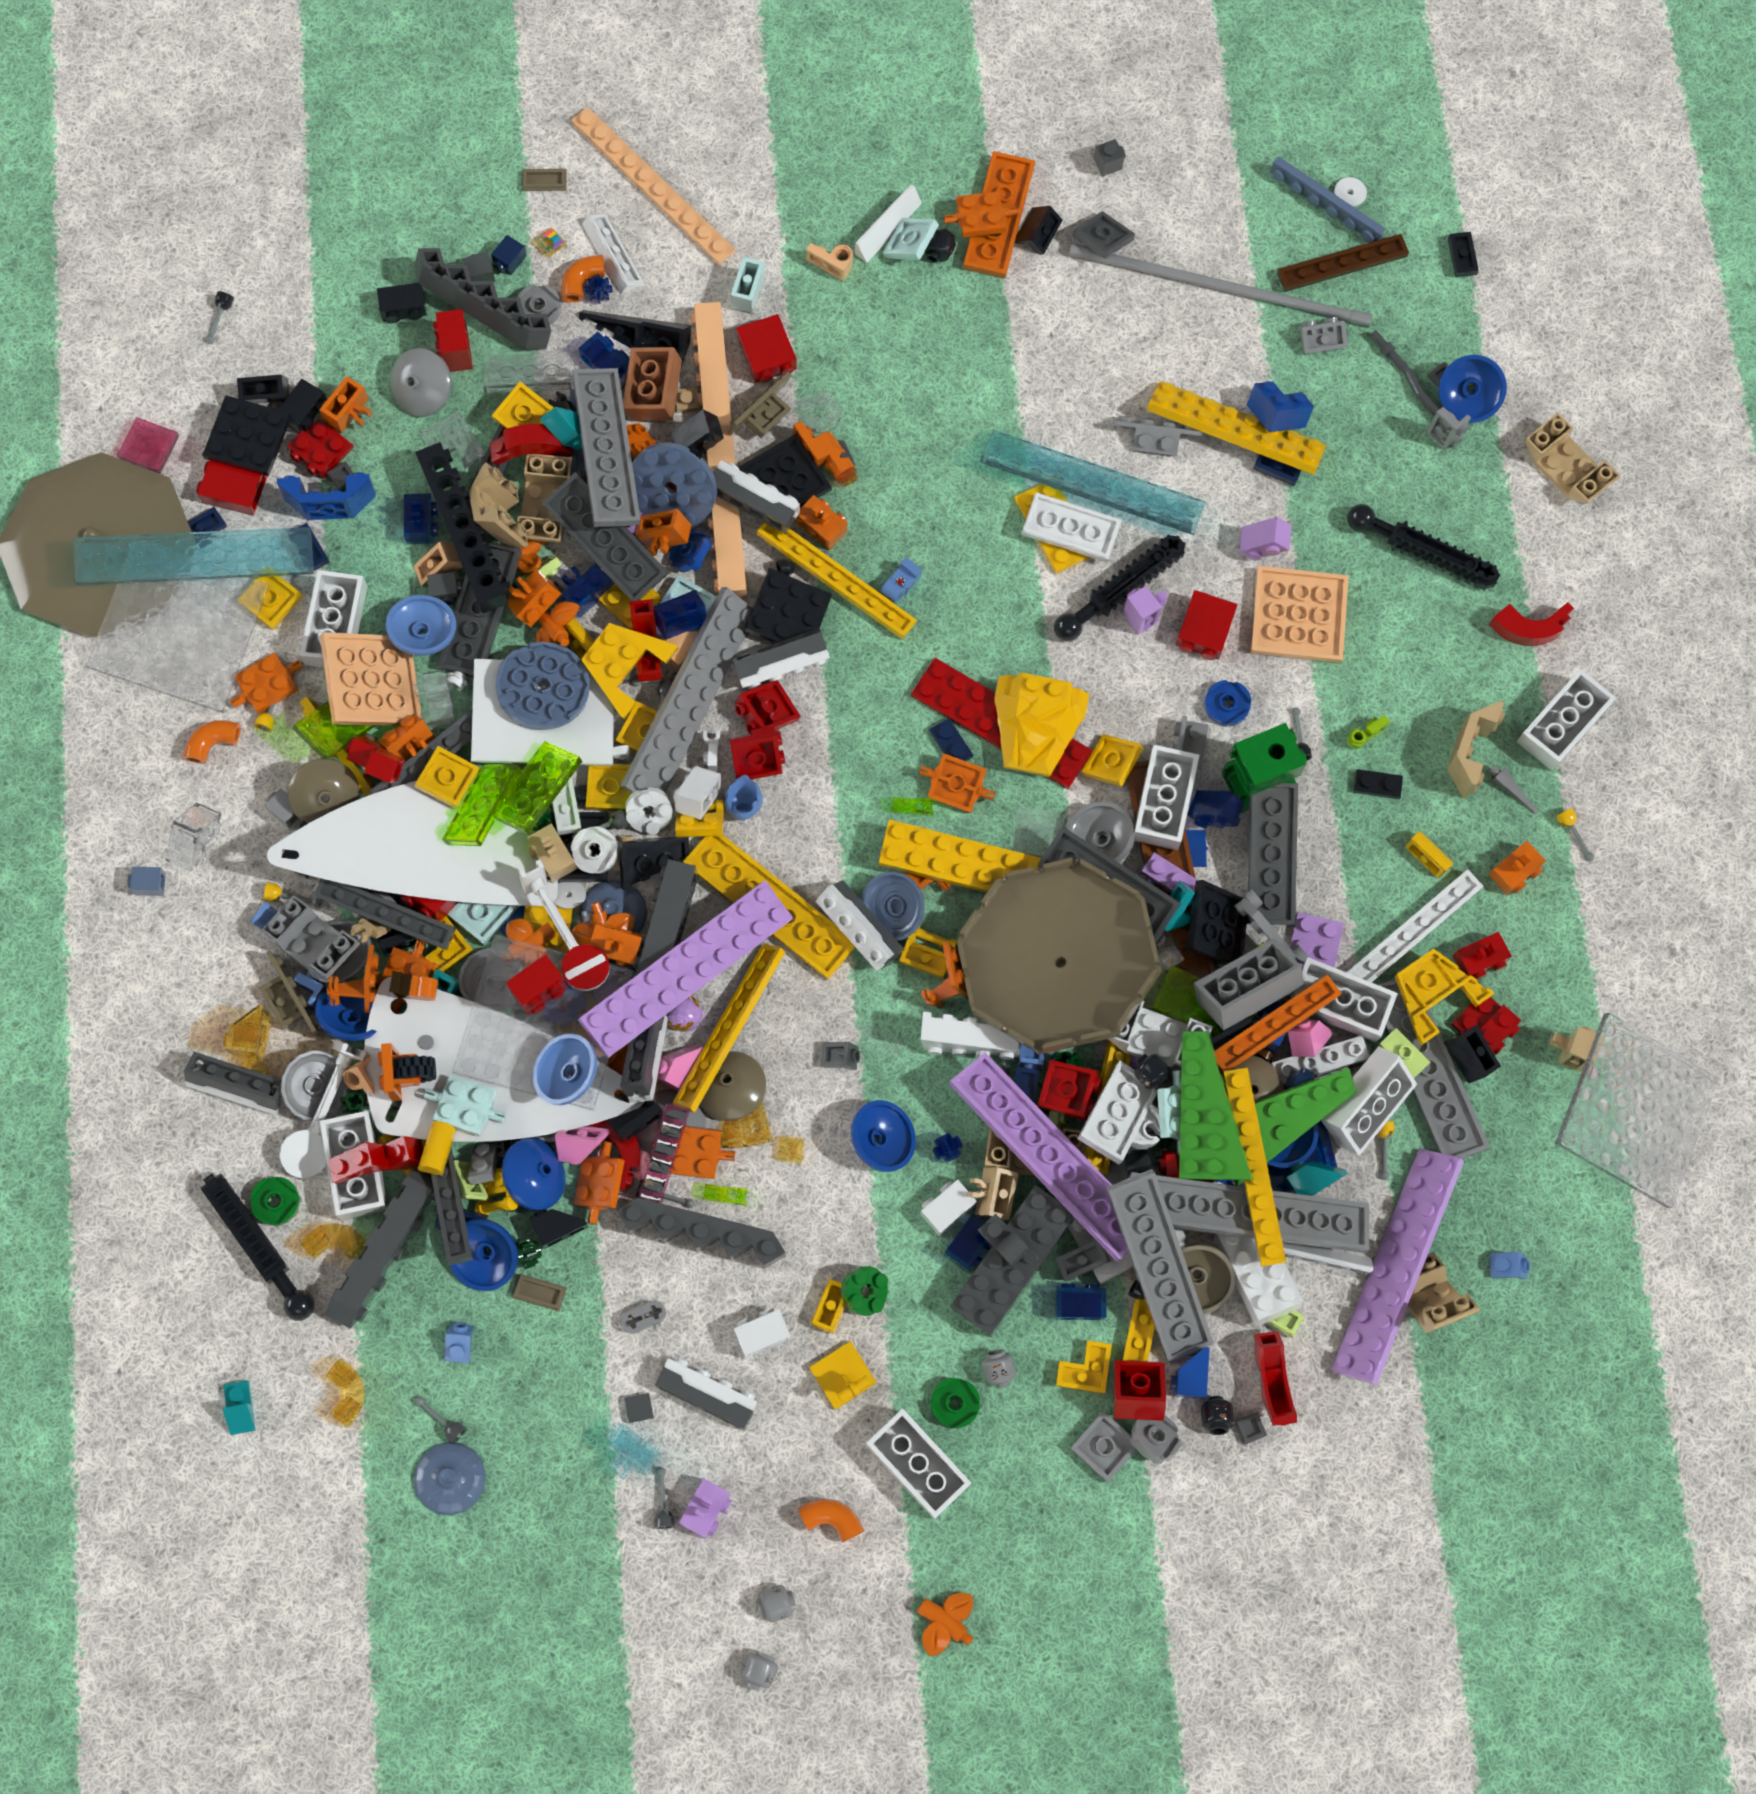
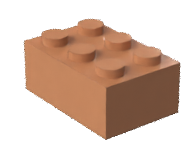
[623,347,682,421]

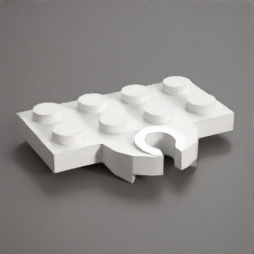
[1077,1061,1160,1165]

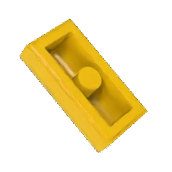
[563,617,595,661]
[1405,831,1454,878]
[418,1121,456,1176]
[811,1278,847,1334]

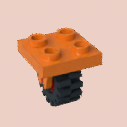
[378,1043,437,1101]

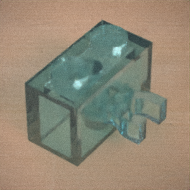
[607,1423,663,1480]

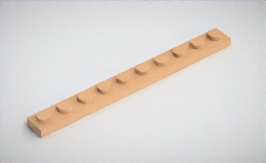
[571,107,735,265]

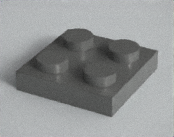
[1072,211,1135,259]

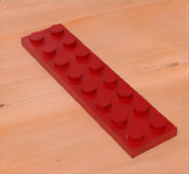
[911,658,1093,790]

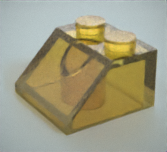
[223,1005,272,1063]

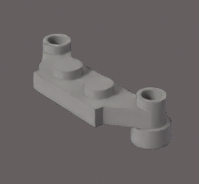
[1234,889,1308,964]

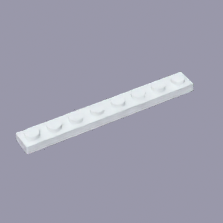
[1346,869,1484,983]

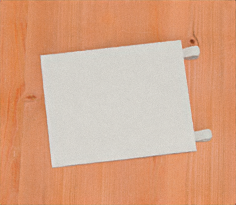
[471,659,630,766]

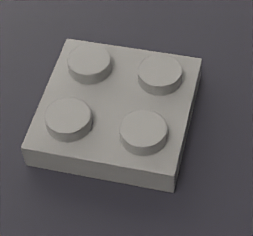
[1070,1411,1137,1483]

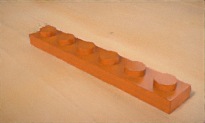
[1215,974,1342,1073]

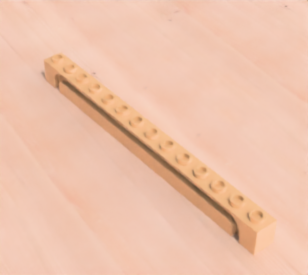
[690,302,747,599]

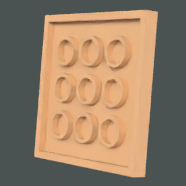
[1250,566,1349,663]
[320,632,422,726]

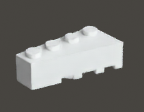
[921,1012,1021,1060]

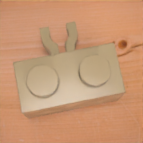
[526,823,577,883]
[1548,1027,1602,1072]
[967,1167,1018,1221]

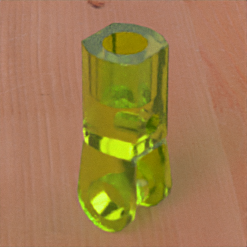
[892,797,935,816]
[703,1183,749,1206]

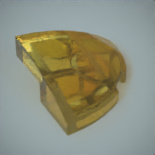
[721,1101,773,1149]

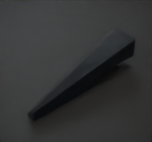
[579,310,691,366]

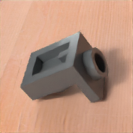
[821,1042,860,1070]

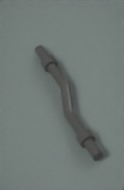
[1370,330,1439,418]

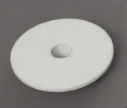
[1334,177,1367,207]
[553,882,586,909]

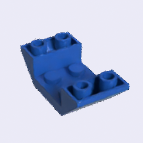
[277,472,376,520]

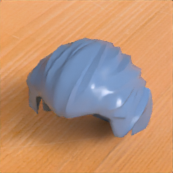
[724,775,763,821]

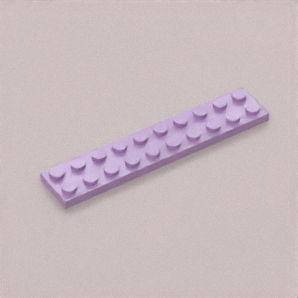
[577,881,793,1059]
[949,1052,1128,1262]
[1331,1148,1464,1386]

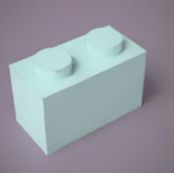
[731,257,765,314]

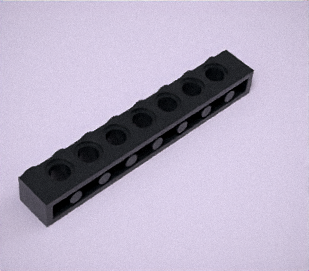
[415,442,510,614]

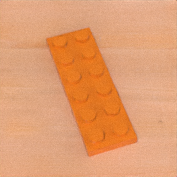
[963,151,1035,278]

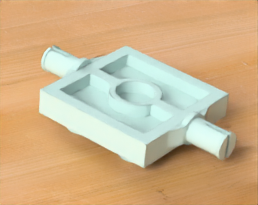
[1157,1071,1182,1154]
[424,1075,506,1136]

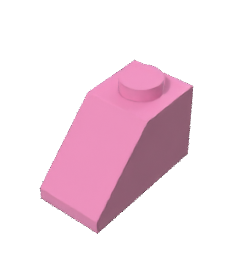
[1288,1018,1332,1057]
[657,1046,703,1092]
[555,1126,610,1165]

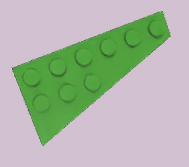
[1179,1031,1254,1180]
[1232,1067,1357,1186]

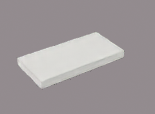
[1021,492,1122,563]

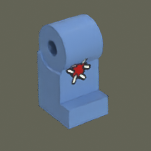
[880,557,922,604]

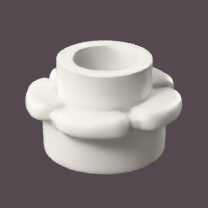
[446,671,468,692]

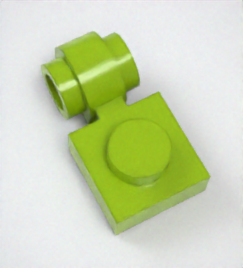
[1347,715,1390,749]

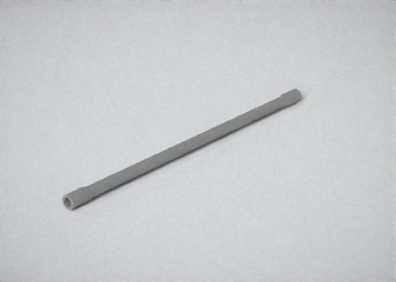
[1069,243,1372,327]

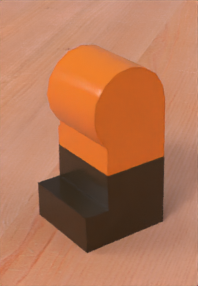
[389,971,438,1001]

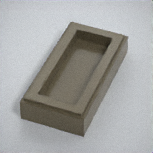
[522,169,567,191]
[512,1274,567,1312]

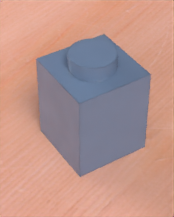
[127,867,166,896]

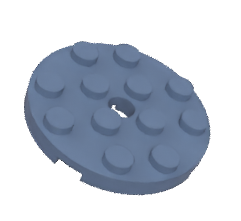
[632,442,717,527]
[496,642,590,730]

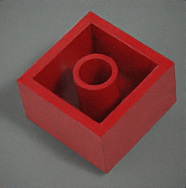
[433,309,473,372]
[505,954,567,1016]
[1113,1360,1166,1421]

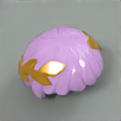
[666,996,703,1032]

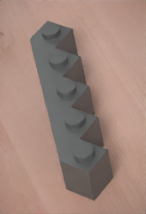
[414,248,551,349]
[325,1165,436,1329]
[617,1198,786,1269]

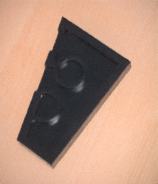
[619,837,689,890]

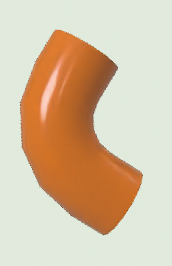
[561,255,605,303]
[183,720,241,764]
[797,1499,865,1543]

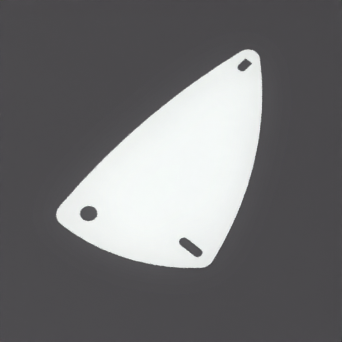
[267,768,558,906]
[364,977,645,1142]

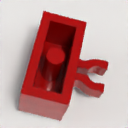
[1452,932,1512,980]

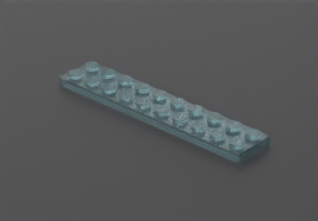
[979,430,1206,535]
[73,527,314,585]

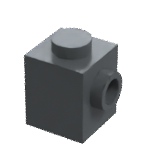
[1094,139,1126,177]
[462,253,495,282]
[427,572,462,605]

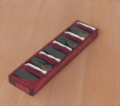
[638,1102,691,1203]

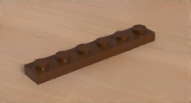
[1277,234,1409,292]

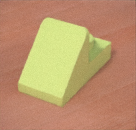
[454,1160,488,1200]

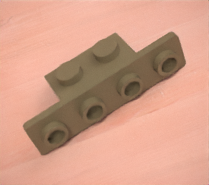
[728,372,792,439]
[259,951,320,1036]

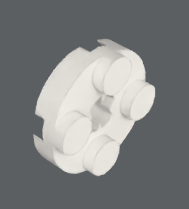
[625,787,672,835]
[571,826,619,874]

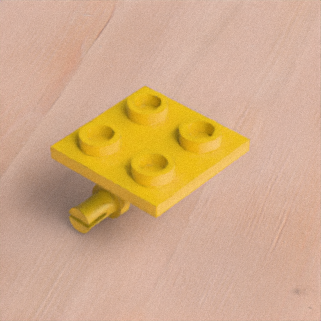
[809,1341,877,1410]

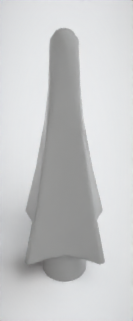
[1488,765,1538,814]

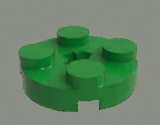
[250,1177,301,1226]
[841,1266,888,1316]
[931,1378,980,1429]

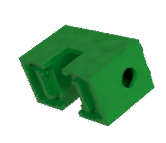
[1221,723,1307,814]

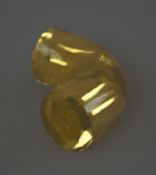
[299,1223,366,1260]
[326,1358,365,1428]

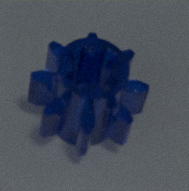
[584,274,613,304]
[932,1133,963,1163]

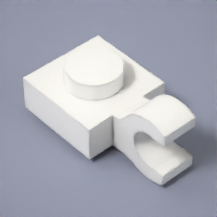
[703,730,721,773]

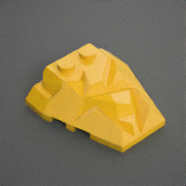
[994,673,1090,777]

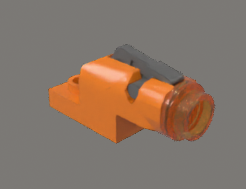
[793,420,858,487]

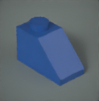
[1170,1347,1210,1400]

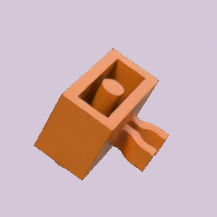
[319,376,372,433]
[795,495,848,550]
[635,509,692,556]
[507,569,562,627]
[377,714,435,763]
[1488,841,1546,896]
[590,922,643,967]

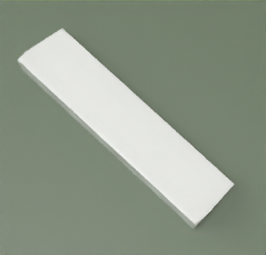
[855,184,922,262]
[582,214,644,294]
[1282,1242,1373,1275]

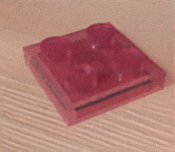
[117,417,179,474]

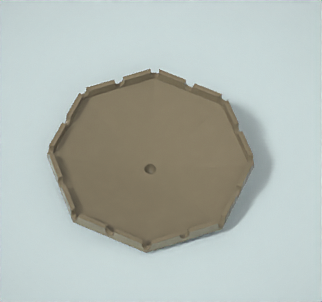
[0,452,196,638]
[957,858,1162,1054]

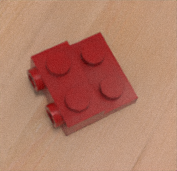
[287,418,354,479]
[735,680,801,735]
[729,726,785,780]
[1451,997,1522,1055]
[1038,1060,1102,1121]

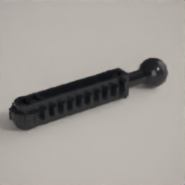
[1347,503,1500,590]
[1054,534,1186,642]
[200,1173,315,1321]

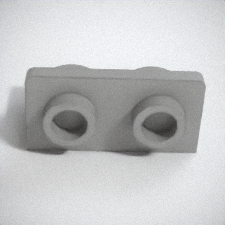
[1297,317,1348,354]
[1426,407,1471,450]
[1172,716,1208,770]

